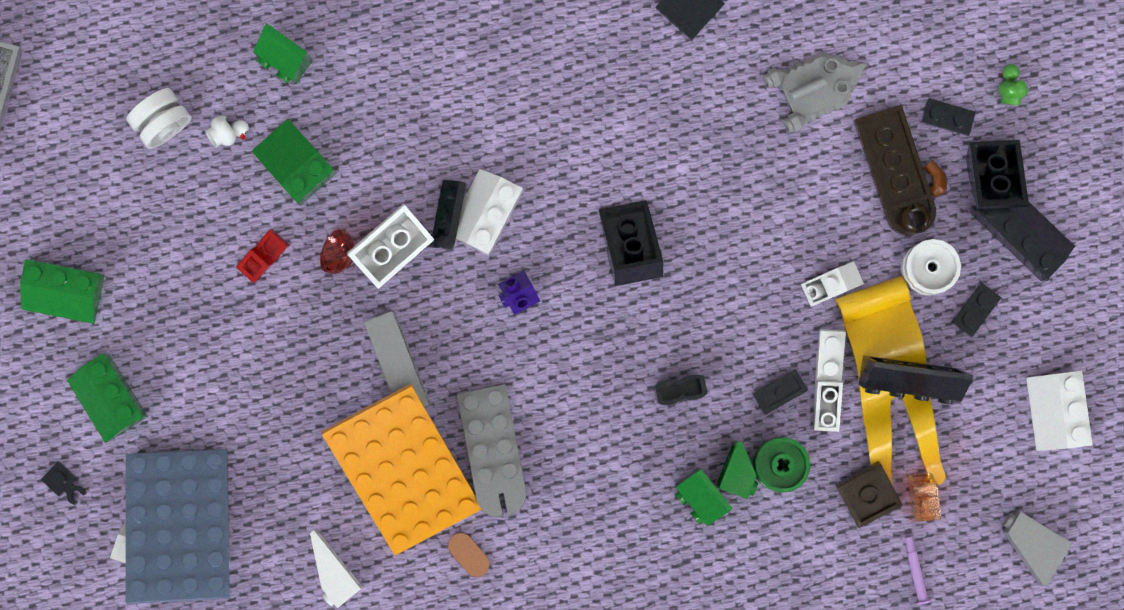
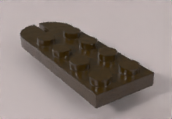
[854,104,936,236]

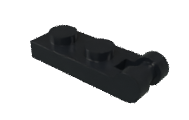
[429,180,466,249]

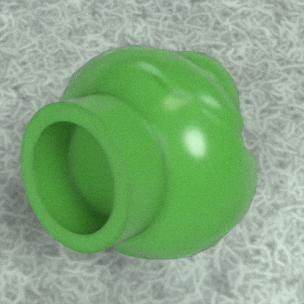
[998,64,1029,105]

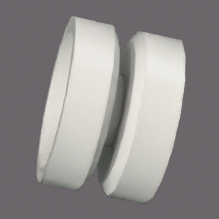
[126,88,192,149]
[900,239,961,296]

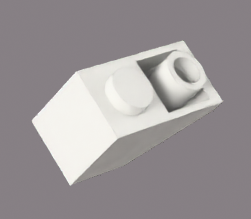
[801,261,864,307]

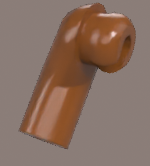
[923,160,947,197]

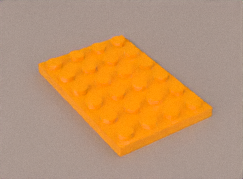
[321,383,482,555]

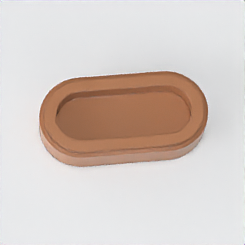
[448,533,490,577]

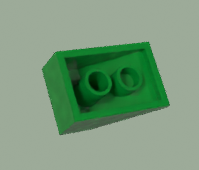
[252,119,337,206]

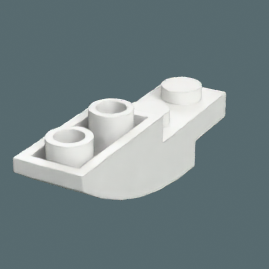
[814,329,846,432]

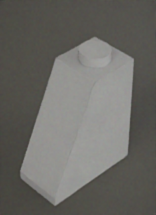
[1003,511,1072,586]

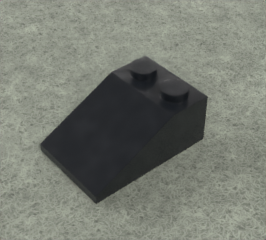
[966,140,1029,209]
[599,200,663,286]

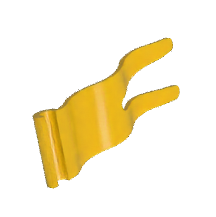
[835,276,946,486]

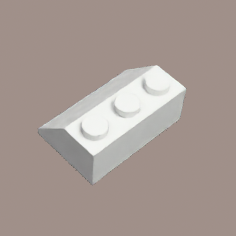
[456,169,523,257]
[347,204,434,289]
[1026,371,1093,451]

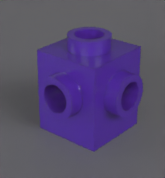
[498,271,540,315]

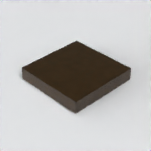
[835,461,903,528]

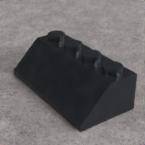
[970,202,1075,281]
[858,355,973,404]

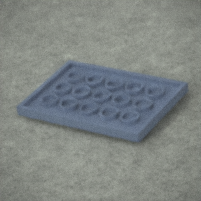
[125,449,230,604]

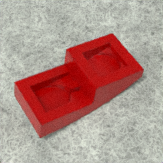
[236,229,290,283]

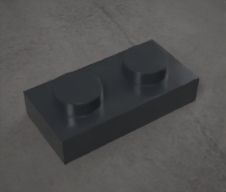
[921,98,976,136]
[951,283,1002,337]
[752,369,808,415]

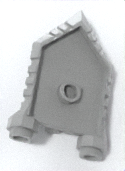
[763,52,866,133]

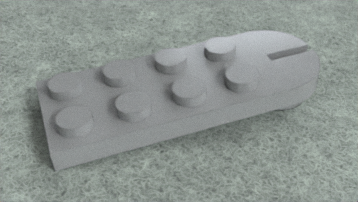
[457,384,526,518]

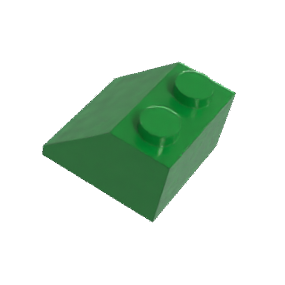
[253,23,313,84]
[715,441,758,500]
[675,468,733,526]

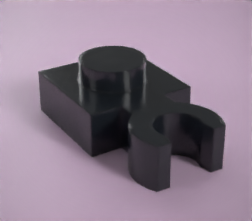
[41,461,87,505]

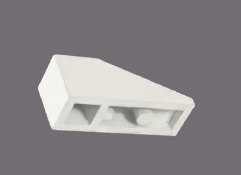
[310,529,363,608]

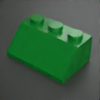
[20,259,105,324]
[67,353,148,443]

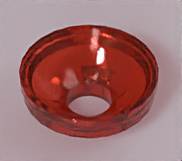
[320,229,354,274]

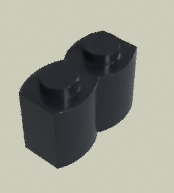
[654,375,708,405]

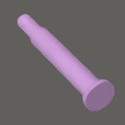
[905,537,931,605]

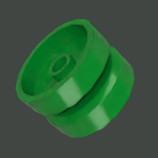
[752,437,810,493]

